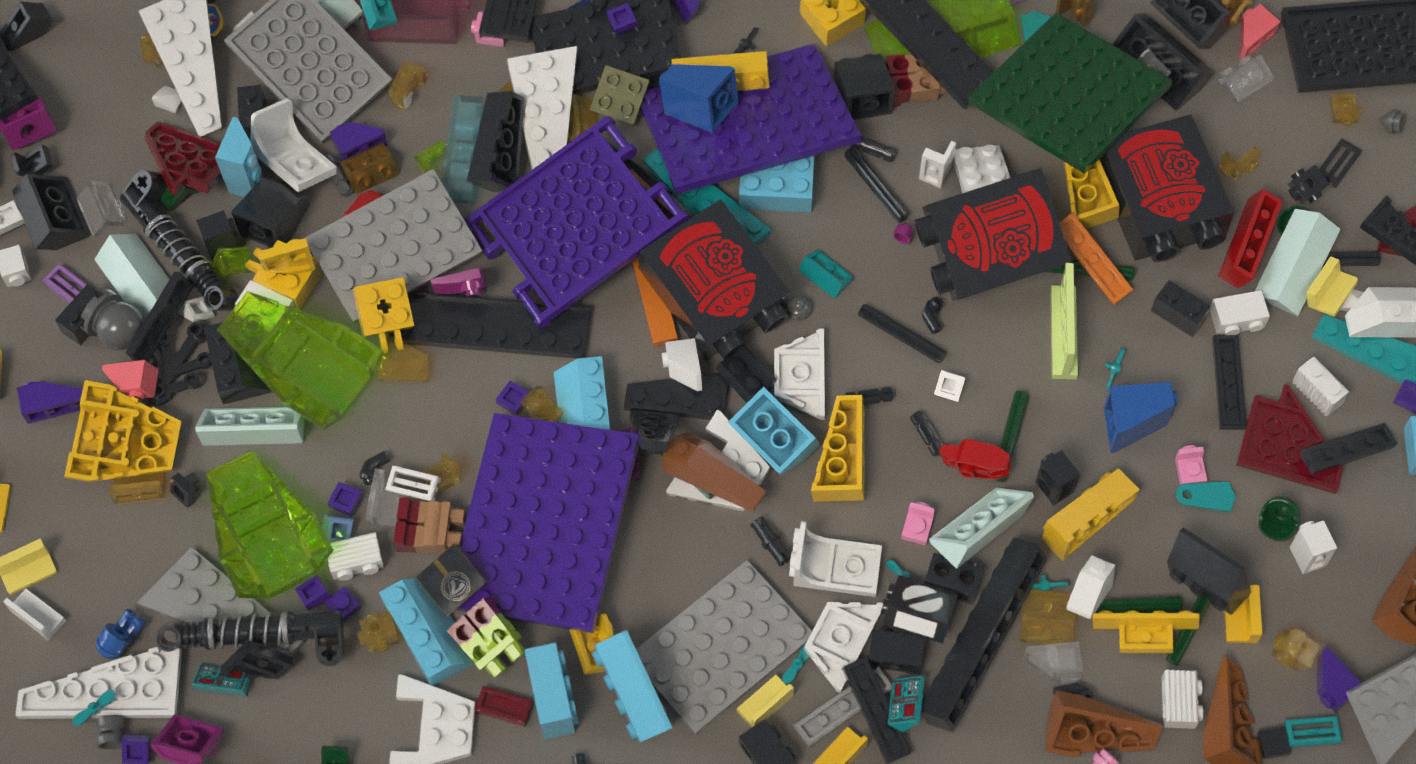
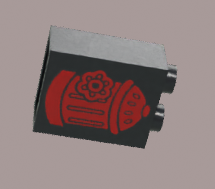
[1099,115,1235,262]
[915,168,1072,301]
[638,199,790,361]

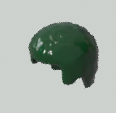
[1258,496,1301,541]

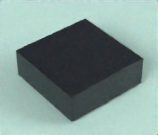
[1257,727,1291,759]

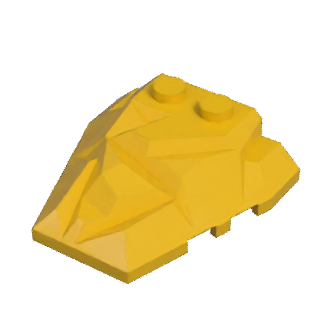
[64,380,181,482]

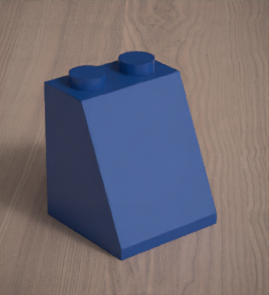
[659,64,738,133]
[1103,382,1177,453]

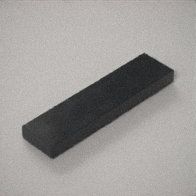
[125,271,194,363]
[1212,335,1246,430]
[1300,423,1397,475]
[841,657,912,764]

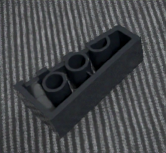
[466,91,525,192]

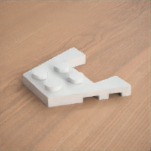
[666,410,770,512]
[390,675,476,764]

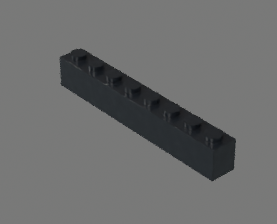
[921,537,1048,733]

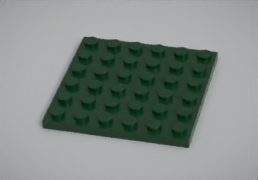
[968,13,1172,174]

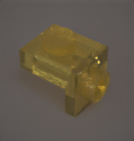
[1329,94,1362,125]
[1220,147,1261,181]
[520,385,563,422]
[421,453,461,495]

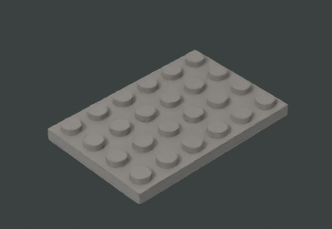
[224,0,392,144]
[305,169,482,324]
[636,560,812,736]

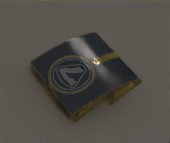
[416,542,488,617]

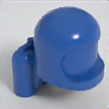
[96,609,145,659]

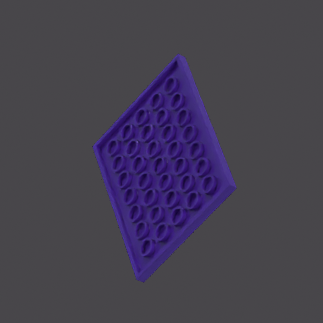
[640,43,861,194]
[446,413,639,633]

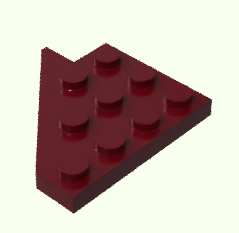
[145,121,223,195]
[1236,384,1343,494]

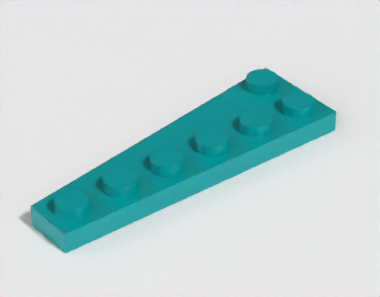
[643,149,771,245]
[1311,314,1416,384]

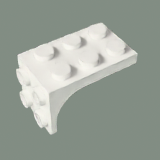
[251,98,337,192]
[953,145,1010,193]
[789,521,882,597]

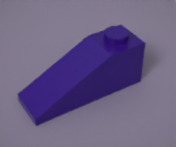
[17,381,83,424]

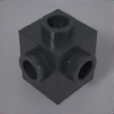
[1288,165,1330,204]

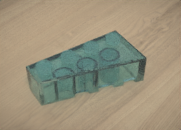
[441,95,484,204]

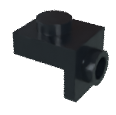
[11,144,54,177]

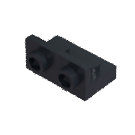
[715,346,776,403]

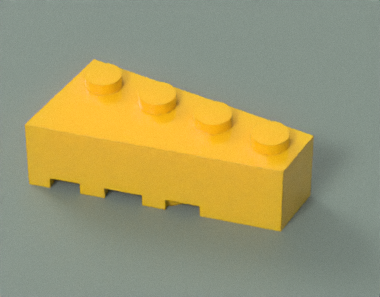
[1063,160,1119,229]
[811,395,865,502]
[1041,468,1140,561]

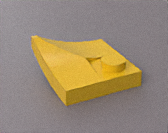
[257,238,316,274]

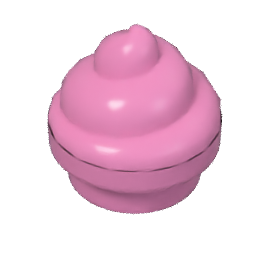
[1093,748,1120,764]

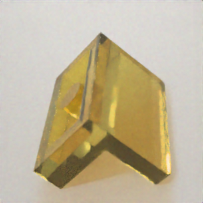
[567,94,598,144]
[109,472,166,505]

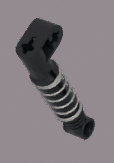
[120,170,238,311]
[155,611,345,666]

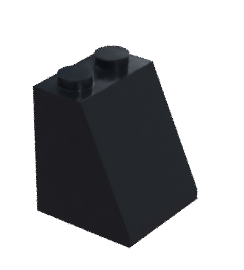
[834,53,895,120]
[231,177,309,248]

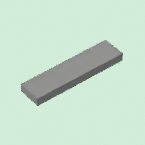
[793,667,892,749]

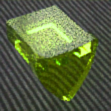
[414,140,446,174]
[213,247,251,277]

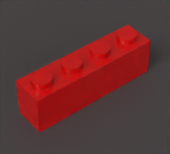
[1218,189,1283,289]

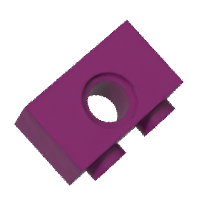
[0,97,57,151]

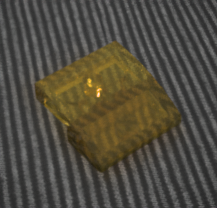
[1020,590,1075,647]

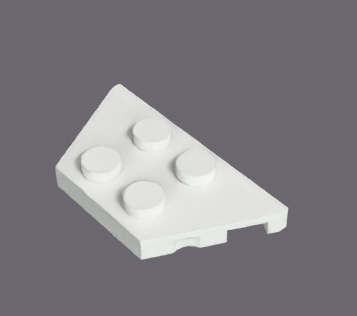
[774,328,825,420]
[804,602,883,693]

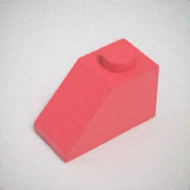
[1239,4,1280,60]
[102,360,159,401]

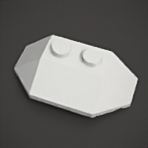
[1345,287,1416,338]

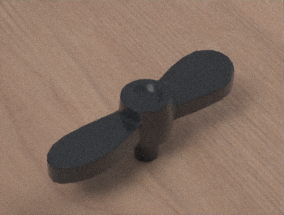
[733,27,758,54]

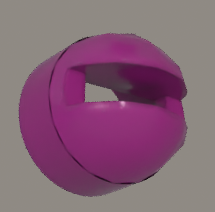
[892,223,914,244]

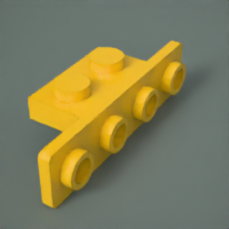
[1093,611,1199,653]

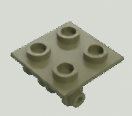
[589,65,650,125]

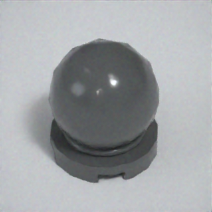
[80,289,144,351]

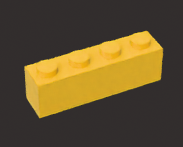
[672,51,769,91]

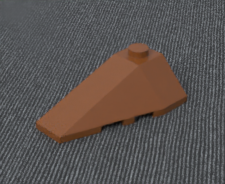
[663,432,766,512]
[1372,547,1416,645]
[1202,657,1262,764]
[1045,690,1163,757]

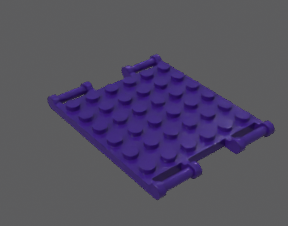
[464,116,691,329]

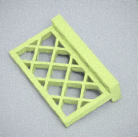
[1050,263,1078,380]

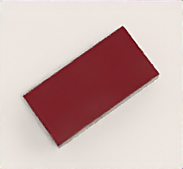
[474,686,533,727]

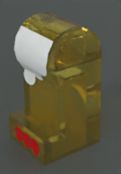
[389,61,428,110]

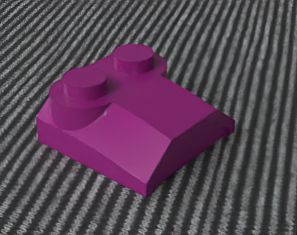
[430,268,487,296]
[151,714,224,764]

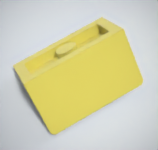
[1306,256,1358,317]
[0,538,57,595]
[737,675,794,727]

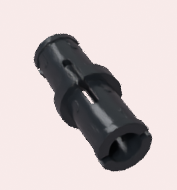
[750,516,791,567]

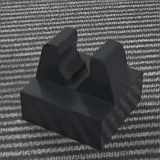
[170,472,200,508]

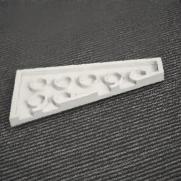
[139,0,222,137]
[507,46,577,170]
[16,641,182,719]

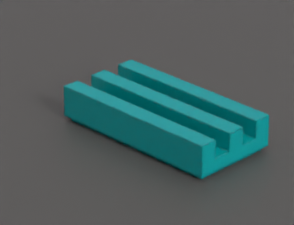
[1283,716,1342,748]

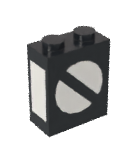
[881,575,959,644]

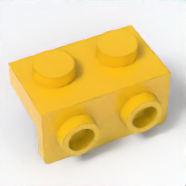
[569,613,614,675]

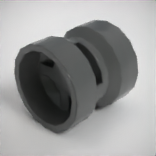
[96,716,124,750]

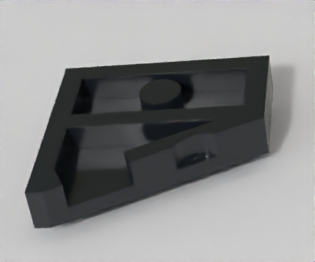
[220,640,293,679]

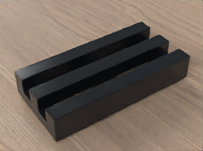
[1319,138,1362,188]

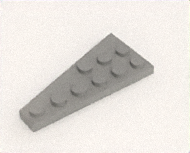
[137,547,304,657]
[1346,654,1416,764]

